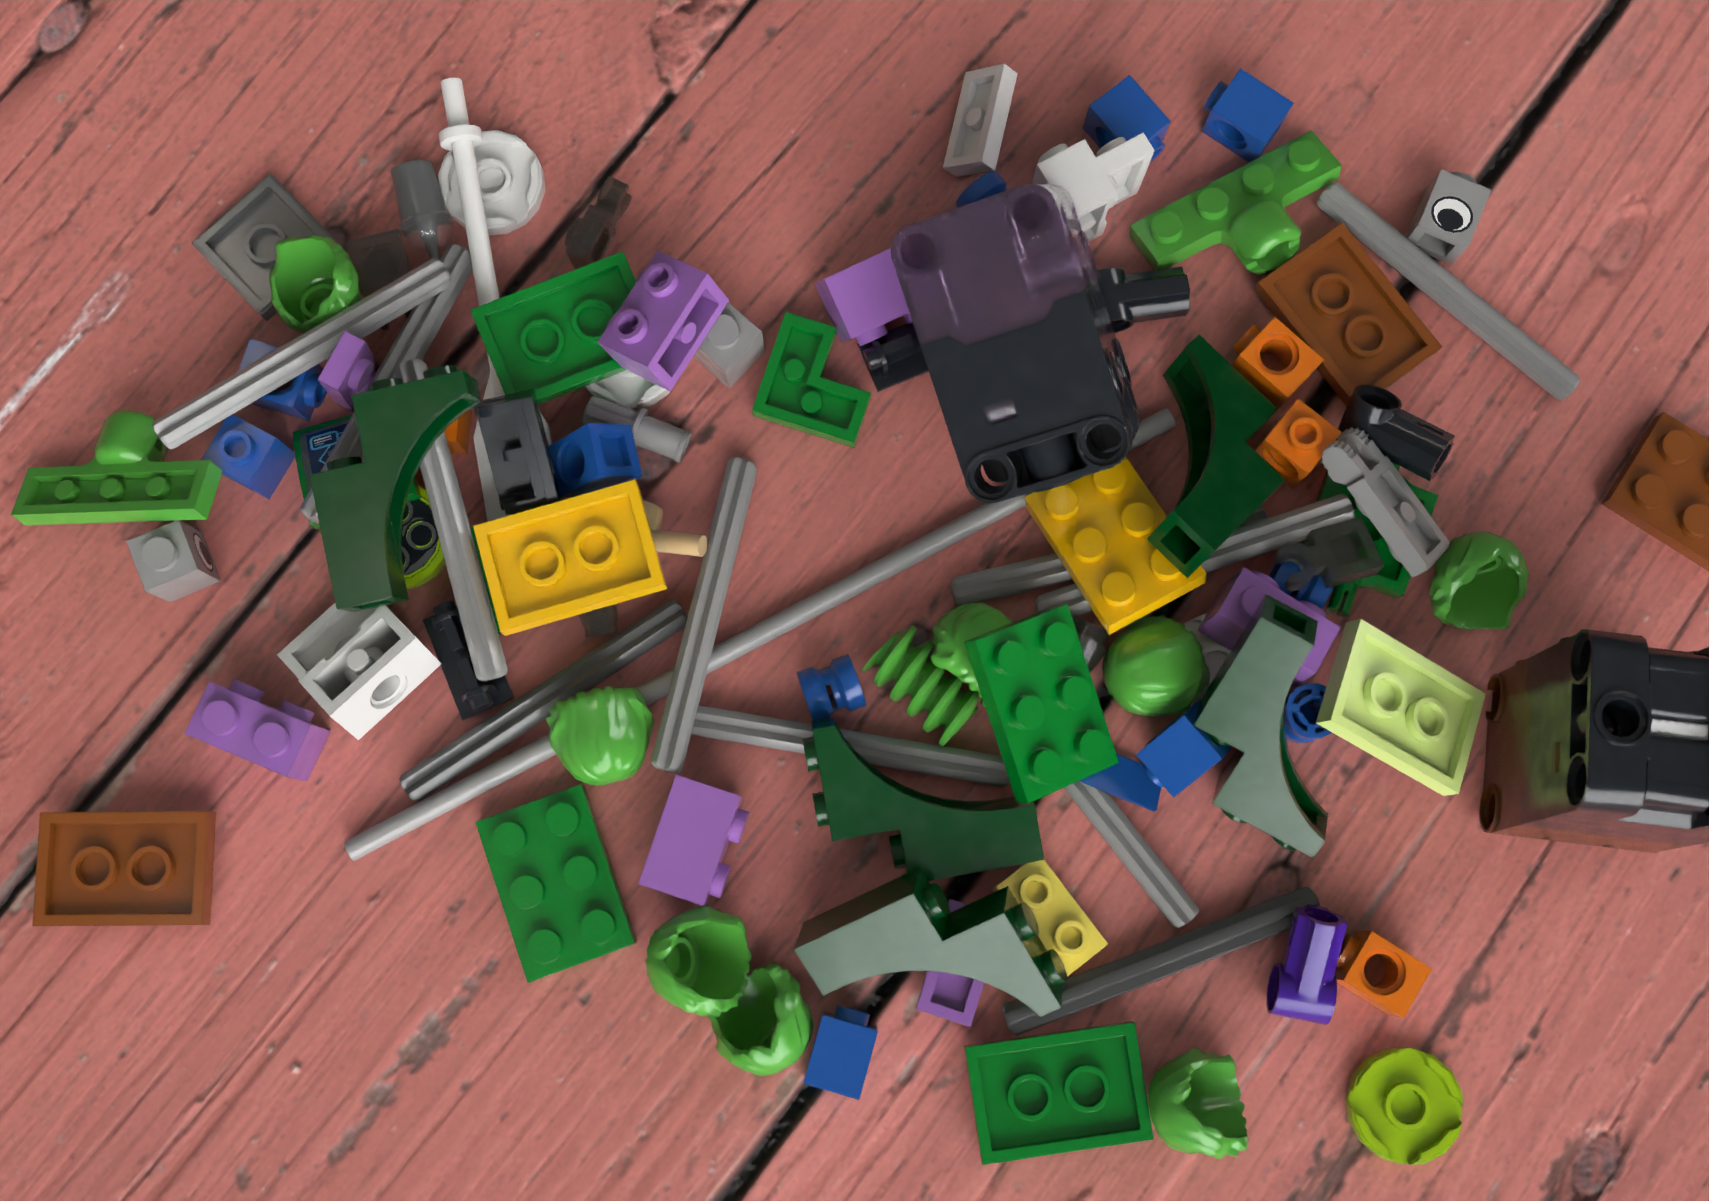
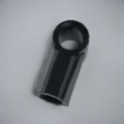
[1078,267,1190,333]
[1336,385,1455,481]

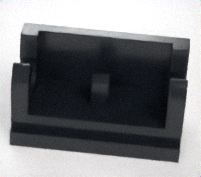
[474,389,560,515]

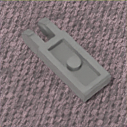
[1320,427,1450,578]

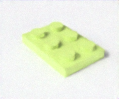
[1316,619,1486,796]

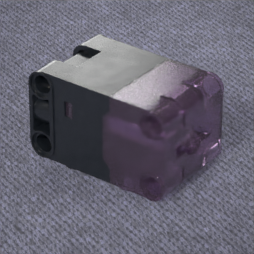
[890,183,1141,503]

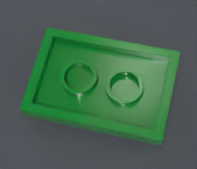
[470,251,636,405]
[964,604,1119,804]
[475,784,637,983]
[964,1021,1154,1165]

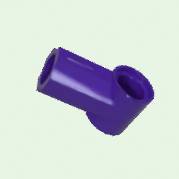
[1266,904,1347,1025]

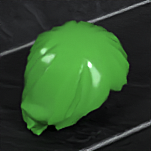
[269,235,361,333]
[1429,531,1529,630]
[930,603,1012,707]
[1102,614,1210,716]
[546,686,655,786]
[645,906,752,1017]
[707,961,814,1076]
[1148,1048,1249,1159]

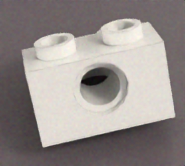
[1026,132,1155,258]
[277,603,442,740]

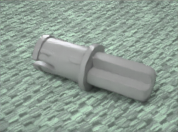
[582,396,692,463]

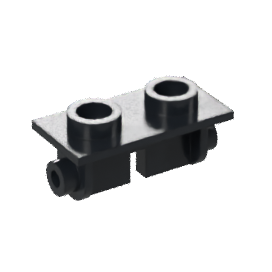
[857,304,970,392]
[423,601,514,720]

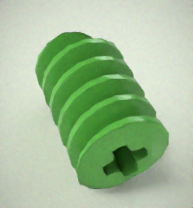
[861,625,979,747]

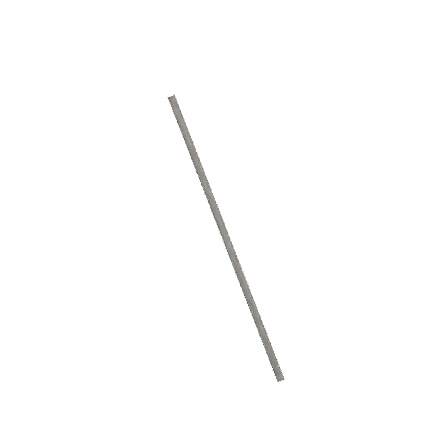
[344,408,1176,861]

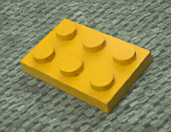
[1025,457,1207,635]
[473,479,667,636]

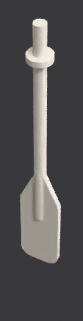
[439,78,562,521]

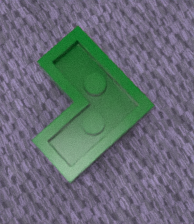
[752,312,871,448]

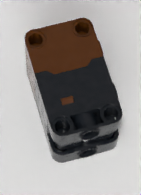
[1479,629,1709,853]

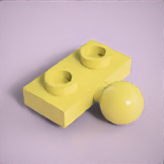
[992,860,1108,977]

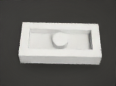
[943,64,1018,177]

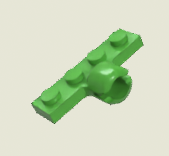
[1130,130,1341,275]
[11,410,223,525]

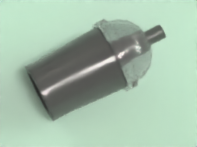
[391,160,454,260]

